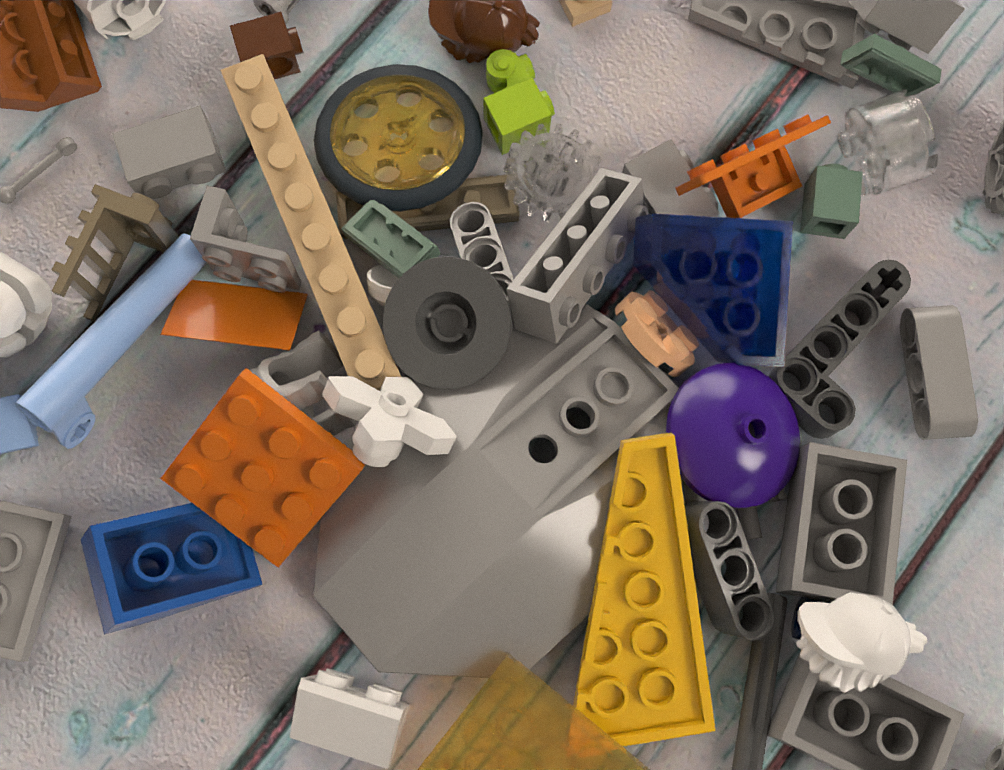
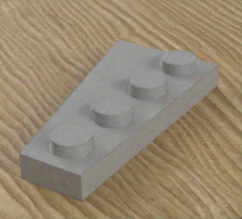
[688,0,865,89]

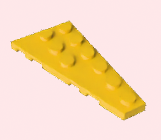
[565,432,716,756]

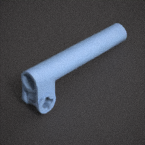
[15,233,207,449]

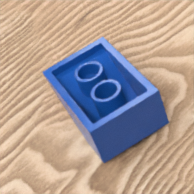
[80,503,262,635]

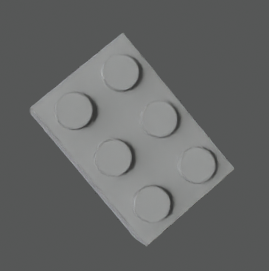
[776,442,907,605]
[767,649,964,770]

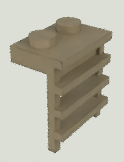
[51,184,179,322]

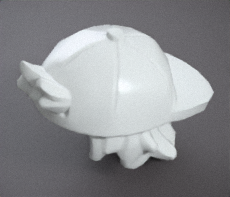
[796,593,928,693]

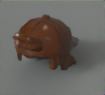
[428,0,540,63]

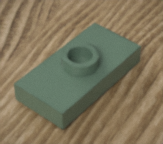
[840,33,942,99]
[341,200,441,278]

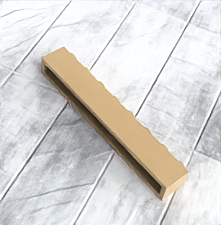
[221,54,401,391]

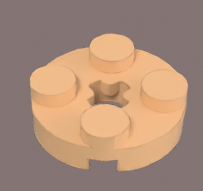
[615,290,699,377]

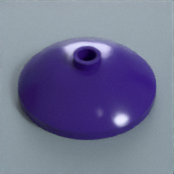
[666,363,800,508]

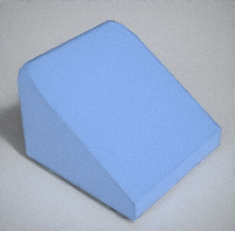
[0,394,39,454]

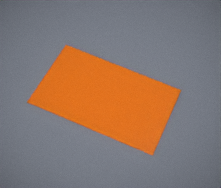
[160,280,308,350]

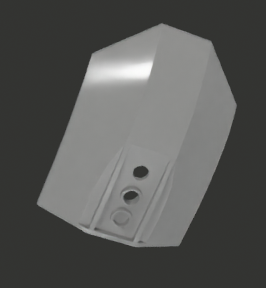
[314,304,706,680]

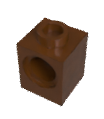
[230,11,304,80]

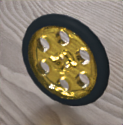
[314,64,483,212]

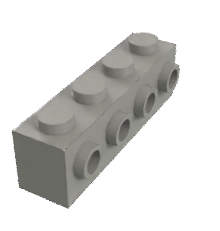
[507,168,648,344]

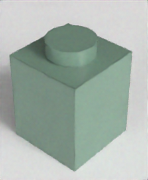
[800,164,863,239]

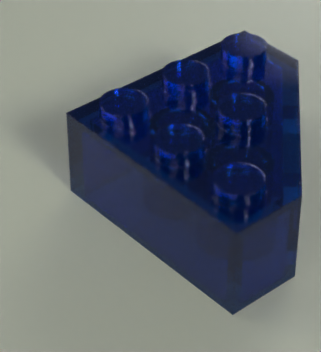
[633,213,793,367]

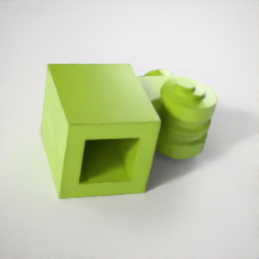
[483,49,555,155]

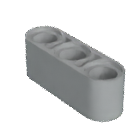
[450,202,515,332]
[900,305,978,440]

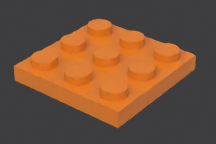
[160,368,365,568]

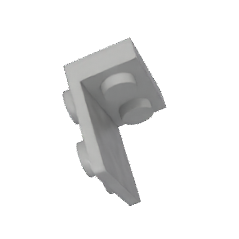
[190,185,302,293]

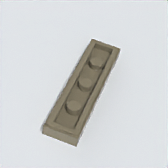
[336,174,520,239]

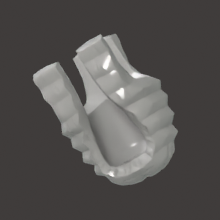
[227,331,357,435]

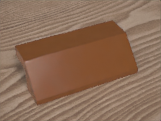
[0,0,102,112]

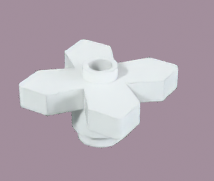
[322,376,457,468]

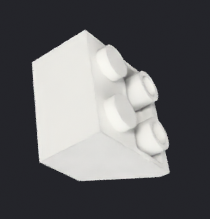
[289,668,410,769]

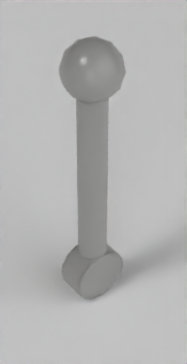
[0,137,77,204]

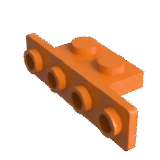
[675,114,831,223]

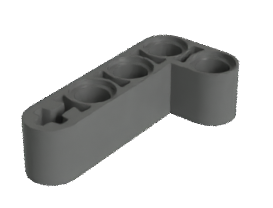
[768,259,911,439]

